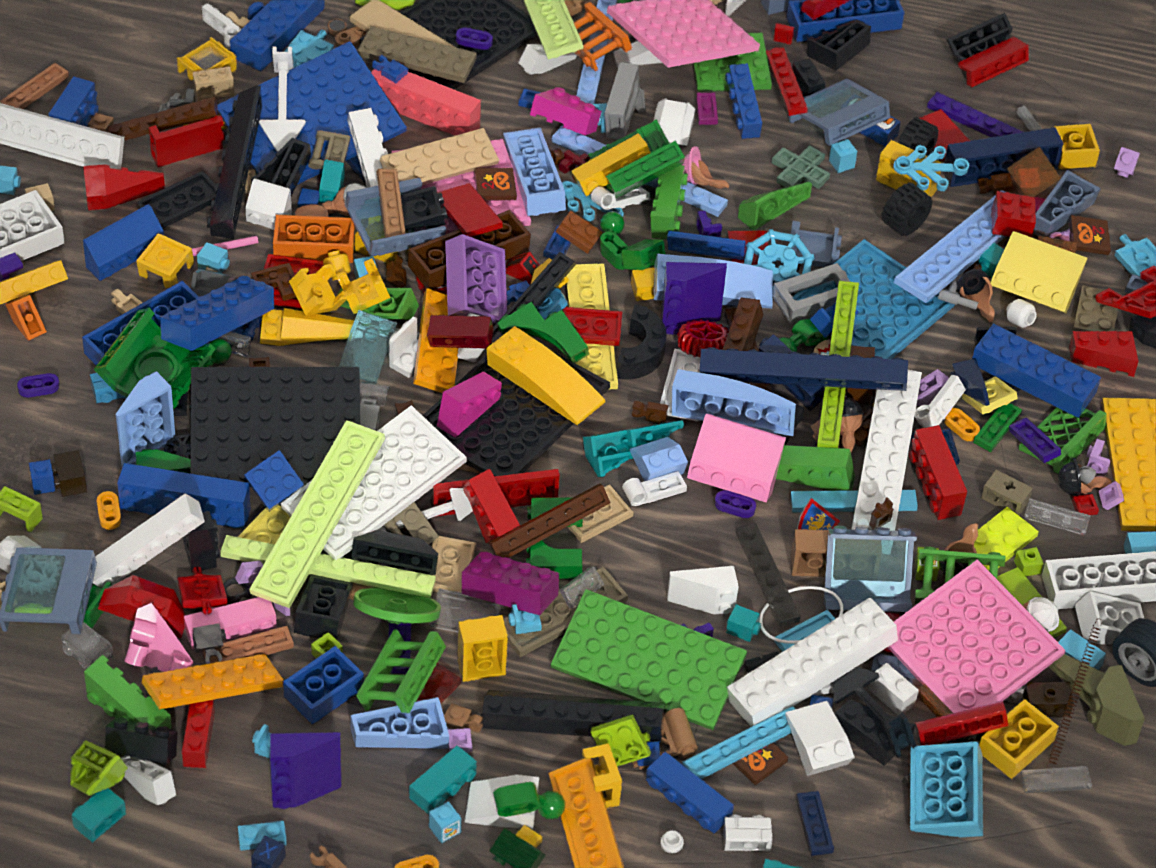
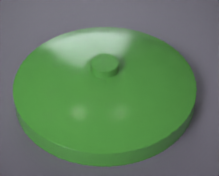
[353,588,441,624]

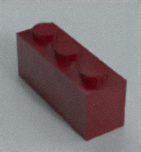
[427,315,494,349]

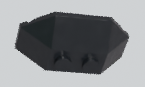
[946,13,1013,61]
[351,531,439,575]

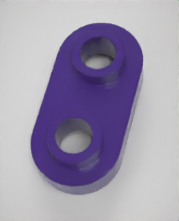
[456,28,493,50]
[17,373,60,398]
[715,490,756,518]

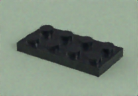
[136,170,217,229]

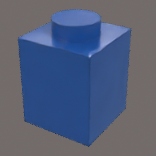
[29,459,55,495]

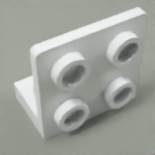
[389,316,418,378]

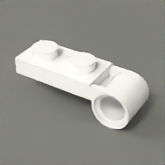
[202,3,240,50]
[591,187,650,210]
[915,375,966,428]
[622,471,687,506]

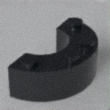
[617,304,667,379]

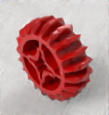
[677,319,729,358]

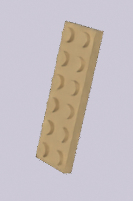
[380,128,499,185]

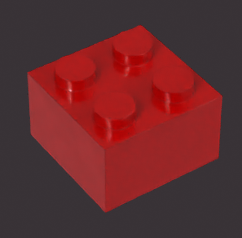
[991,191,1036,237]

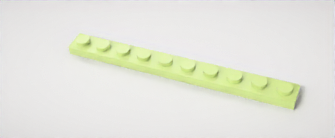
[220,535,436,598]

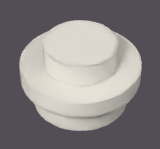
[661,831,684,853]

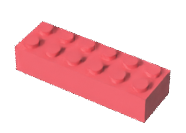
[371,62,481,136]

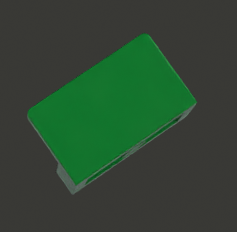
[83,581,112,629]

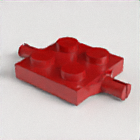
[177,567,227,615]

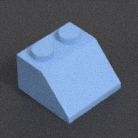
[630,437,688,481]

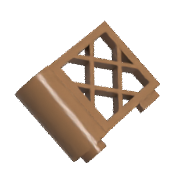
[632,708,698,770]

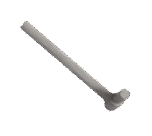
[938,272,979,310]

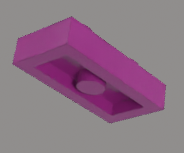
[696,93,718,125]

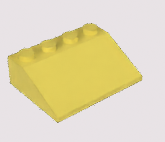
[991,231,1088,314]

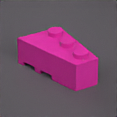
[530,87,602,135]
[437,372,502,438]

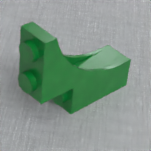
[497,302,589,363]

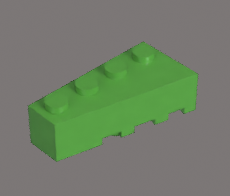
[651,165,688,239]
[776,445,855,491]
[84,655,172,730]

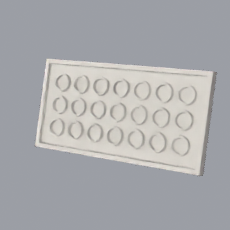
[281,406,467,560]

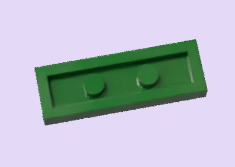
[973,403,1022,452]

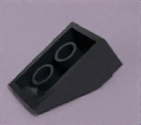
[294,574,353,640]

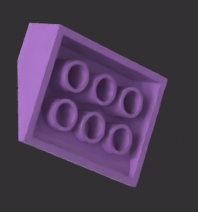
[445,234,507,324]

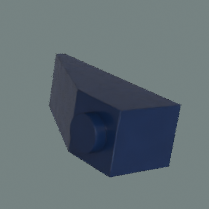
[950,358,990,406]

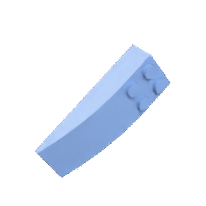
[503,128,566,216]
[654,254,773,309]
[672,369,796,436]

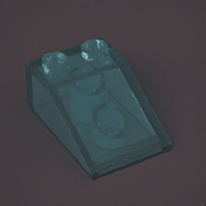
[339,310,397,384]

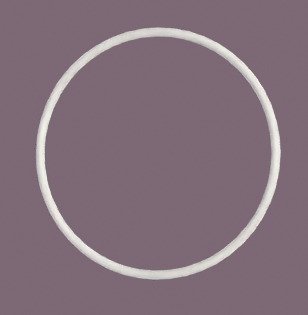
[759,586,843,644]

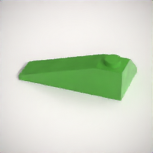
[738,181,812,231]
[337,288,419,319]

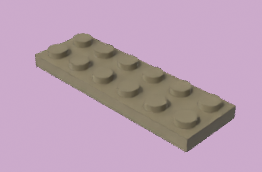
[358,26,477,83]
[503,566,628,657]

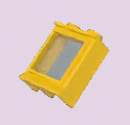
[177,37,237,80]

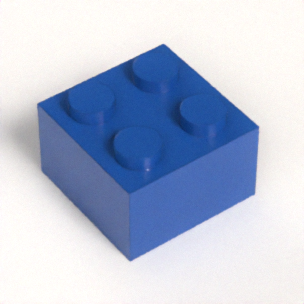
[244,450,304,512]

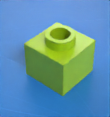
[1014,547,1044,577]
[311,632,343,659]

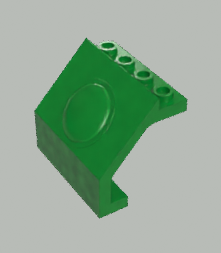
[588,119,685,199]
[94,308,215,409]

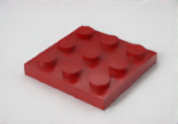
[264,254,324,309]

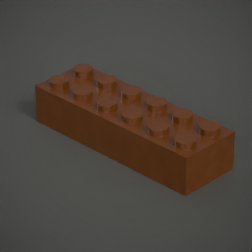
[408,210,531,290]

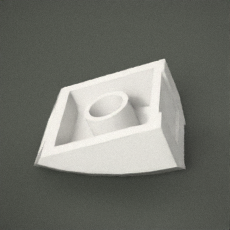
[654,99,695,146]

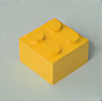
[1054,124,1100,169]

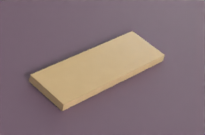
[350,0,456,48]

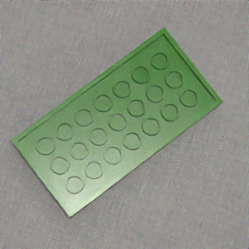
[551,589,747,731]

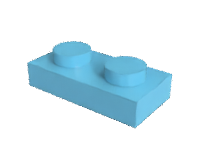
[238,821,286,850]

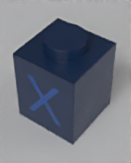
[251,835,286,868]

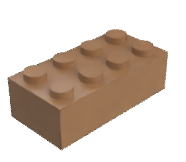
[791,529,882,579]

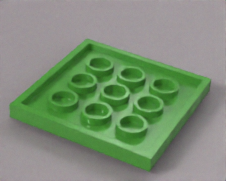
[693,33,772,91]

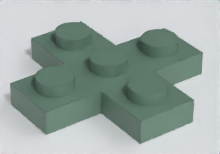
[772,146,830,189]

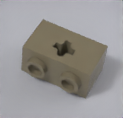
[981,470,1033,515]

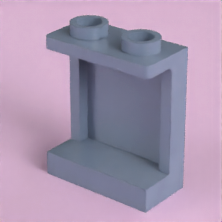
[789,221,842,267]

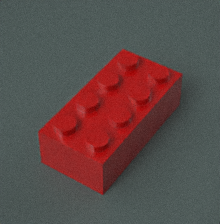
[909,425,967,520]

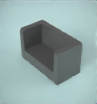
[191,269,237,297]

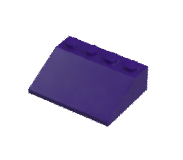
[660,262,727,335]
[270,732,341,809]

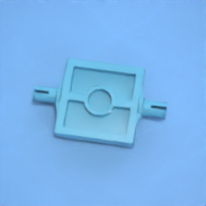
[284,30,334,68]
[1114,234,1156,277]

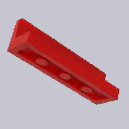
[958,37,1029,87]

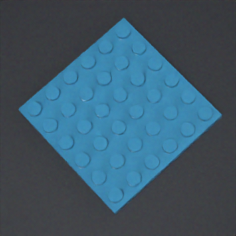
[792,239,955,359]

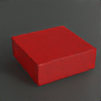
[773,23,795,45]
[1072,494,1099,517]

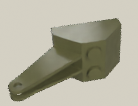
[1048,654,1145,746]

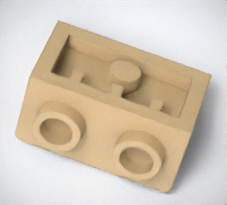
[193,67,234,101]

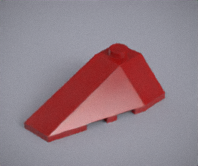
[84,164,165,210]

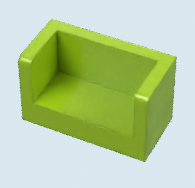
[0,486,43,533]

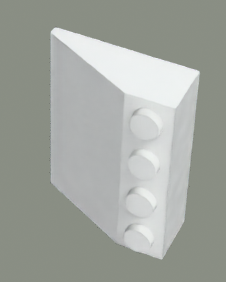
[0,190,65,261]

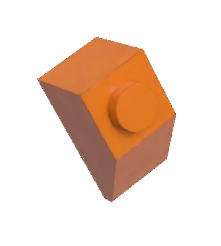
[5,295,47,341]

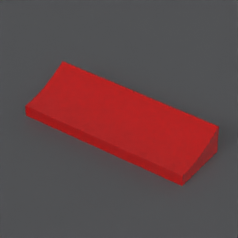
[430,469,560,517]

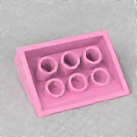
[687,413,786,502]

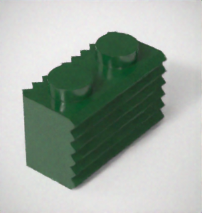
[489,828,546,868]

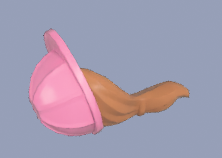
[682,146,729,189]

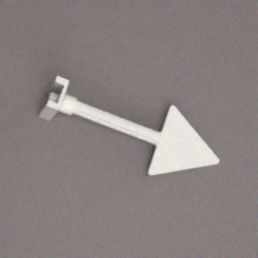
[259,47,306,152]
[376,488,473,533]

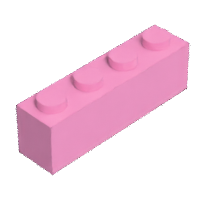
[184,597,277,649]

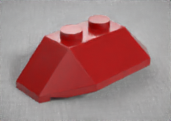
[98,575,186,638]

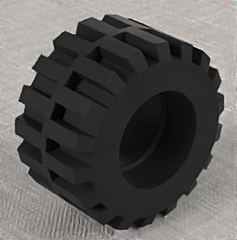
[898,117,938,156]
[882,183,933,236]

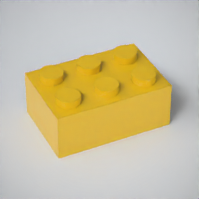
[876,140,941,197]
[457,615,508,682]
[979,699,1059,779]

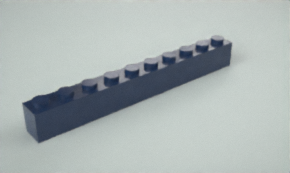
[699,347,908,391]

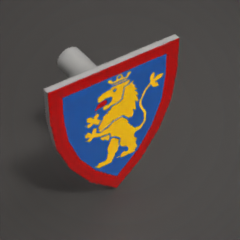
[797,498,840,530]

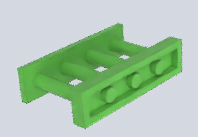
[915,547,1006,604]
[356,630,446,713]

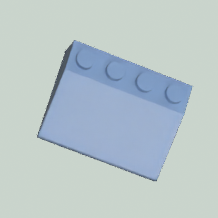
[116,371,175,467]

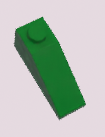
[135,449,191,474]

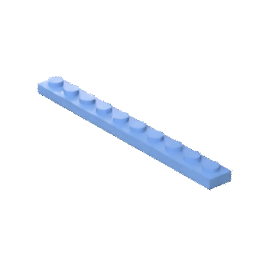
[576,0,617,104]
[552,126,728,217]

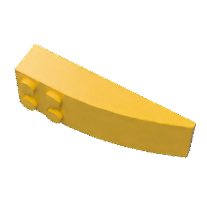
[486,326,605,425]

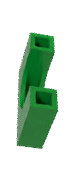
[526,497,583,579]

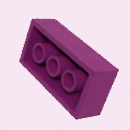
[461,552,559,616]

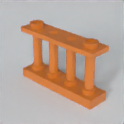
[574,2,632,72]

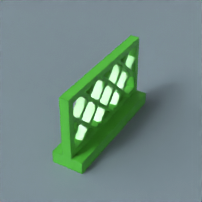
[1019,407,1107,474]

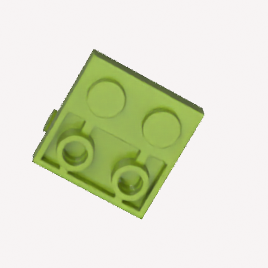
[591,714,651,767]

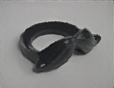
[223,578,252,605]

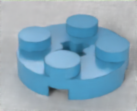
[537,288,568,320]

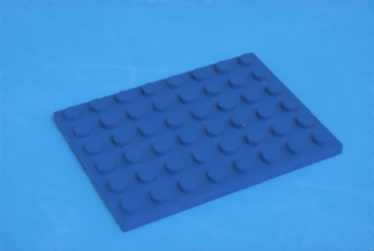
[217,41,407,185]

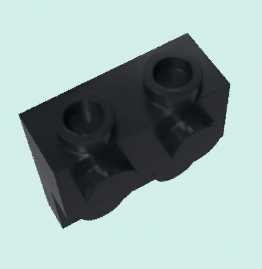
[401,186,448,230]

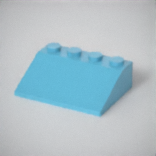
[910,742,983,837]

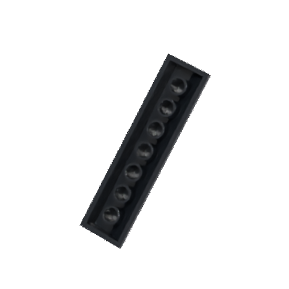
[207,85,263,239]
[482,690,665,742]

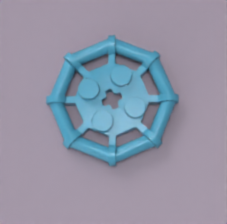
[744,229,815,289]

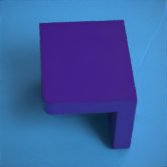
[0,252,23,281]

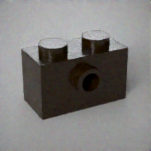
[51,450,87,497]
[1023,682,1074,718]

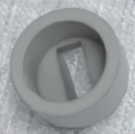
[1079,466,1096,484]

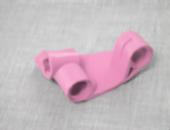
[124,603,193,672]

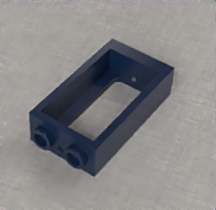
[759,334,825,411]

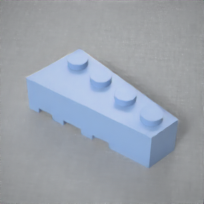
[350,697,450,749]

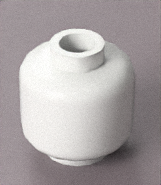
[1006,299,1037,328]

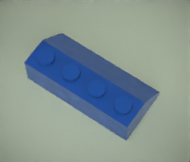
[83,204,164,281]

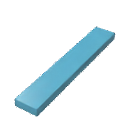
[790,490,918,512]
[682,706,796,779]

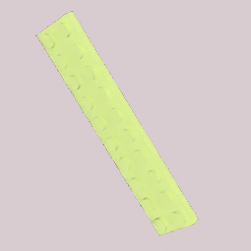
[249,420,385,608]

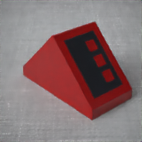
[505,251,540,285]

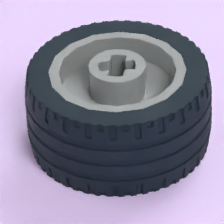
[1112,618,1156,687]

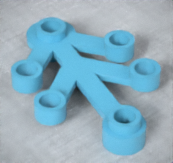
[893,145,969,191]
[562,181,624,221]

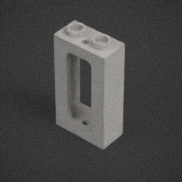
[605,62,640,140]
[773,263,850,324]

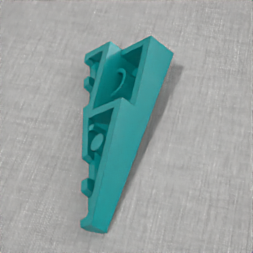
[583,420,684,477]

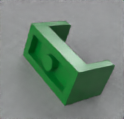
[621,239,666,270]

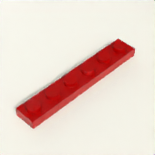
[766,47,807,116]

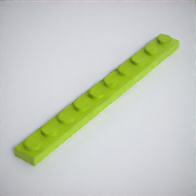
[817,281,859,448]

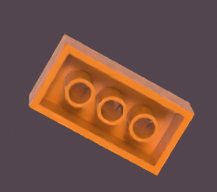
[273,215,355,263]

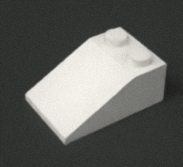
[667,566,739,614]
[1074,591,1144,645]
[785,701,855,776]
[465,775,539,830]

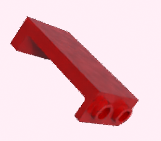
[149,114,225,167]

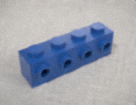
[725,63,762,139]
[646,752,734,834]

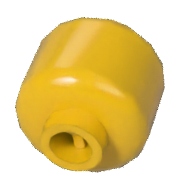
[323,250,351,281]

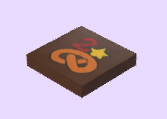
[474,168,517,200]
[1069,215,1111,255]
[732,743,789,785]

